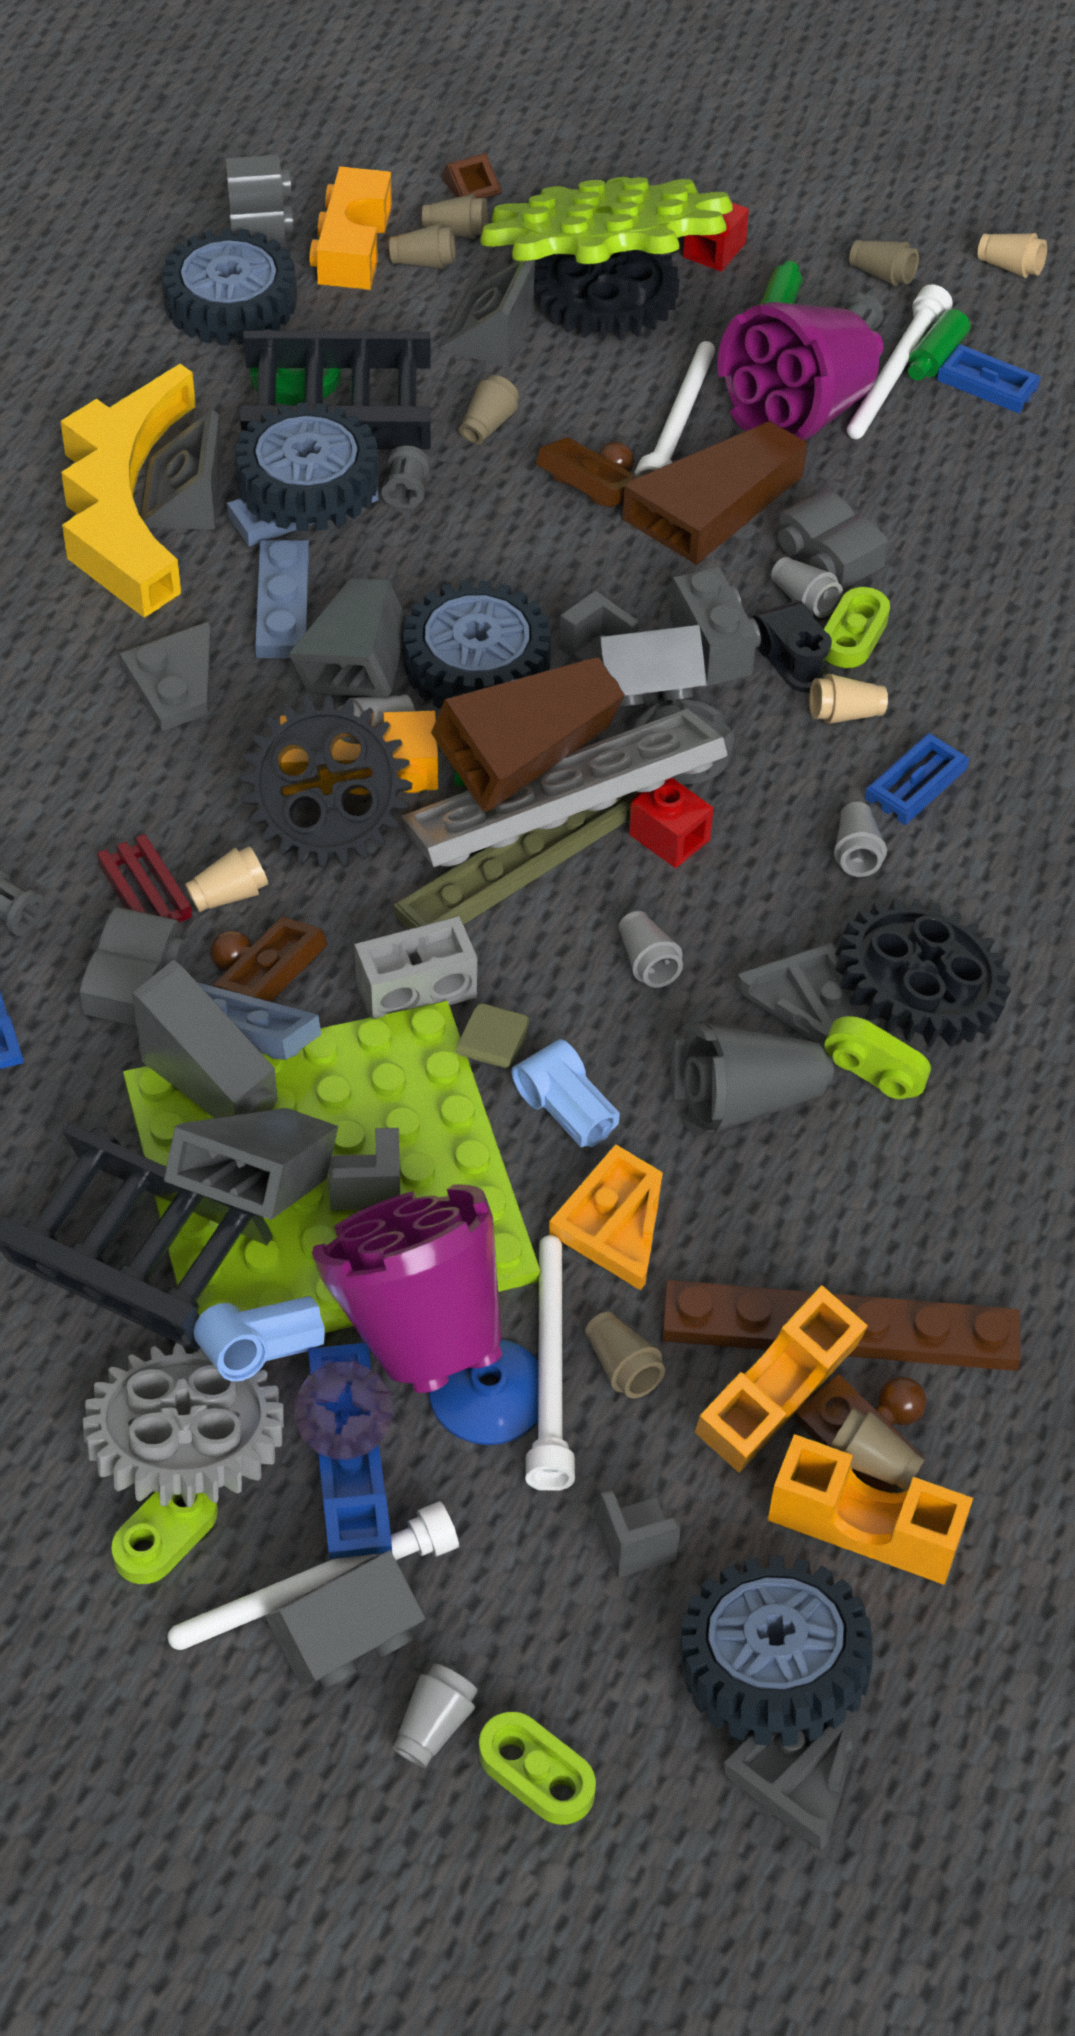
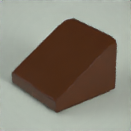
[441,153,502,198]

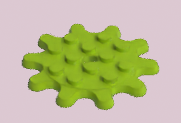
[480,177,733,264]

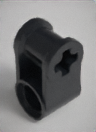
[751,600,832,693]

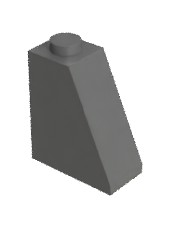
[289,578,406,698]
[132,959,278,1118]
[164,1108,339,1220]

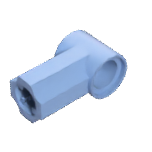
[511,1039,620,1148]
[193,1296,325,1381]

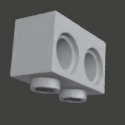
[354,917,477,1019]

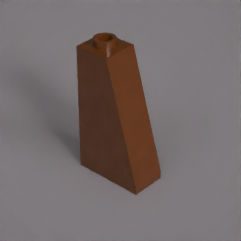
[622,421,807,565]
[431,657,625,812]

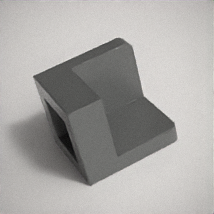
[559,590,639,662]
[329,1128,400,1210]
[597,1490,681,1578]

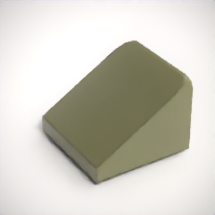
[456,1003,529,1068]

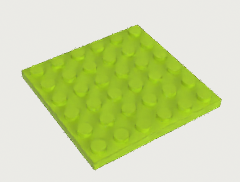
[123,1001,540,1353]

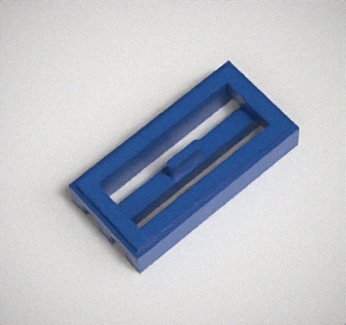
[937,344,1041,413]
[865,732,969,825]

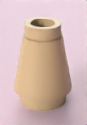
[978,233,1047,278]
[809,674,888,724]
[185,846,268,912]

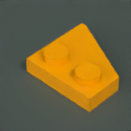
[549,1144,663,1290]

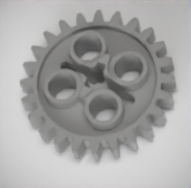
[83,1343,284,1507]

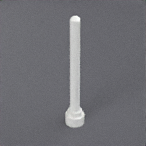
[847,285,953,439]
[634,341,715,477]
[526,1235,575,1491]
[167,1501,459,1650]

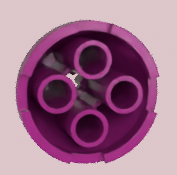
[718,302,883,441]
[312,1184,502,1393]

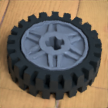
[162,229,297,345]
[235,402,379,531]
[403,580,551,709]
[681,1556,873,1746]

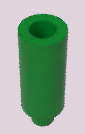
[759,261,802,305]
[908,309,971,381]

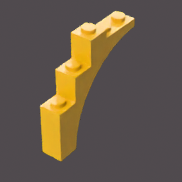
[60,364,196,618]

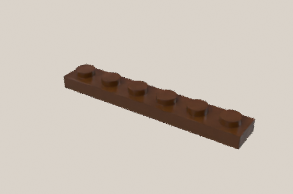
[662,1280,1021,1371]

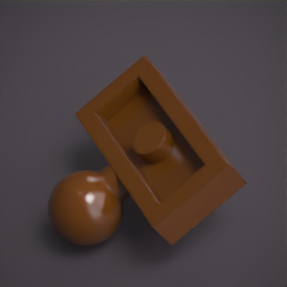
[536,437,638,507]
[210,916,328,1002]
[795,1374,927,1493]

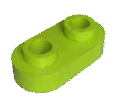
[824,587,890,668]
[824,1016,931,1099]
[111,1492,218,1584]
[479,1712,596,1825]

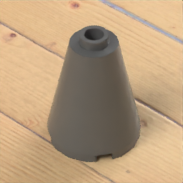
[671,1022,834,1135]

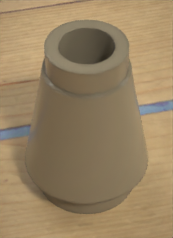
[422,194,488,239]
[389,223,456,269]
[849,240,919,286]
[459,375,519,445]
[585,1312,665,1398]
[829,1408,925,1491]

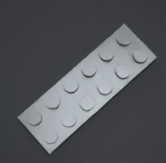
[401,709,728,867]

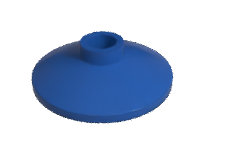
[429,1339,538,1445]

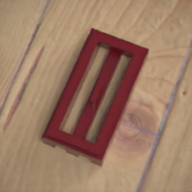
[97,834,192,923]

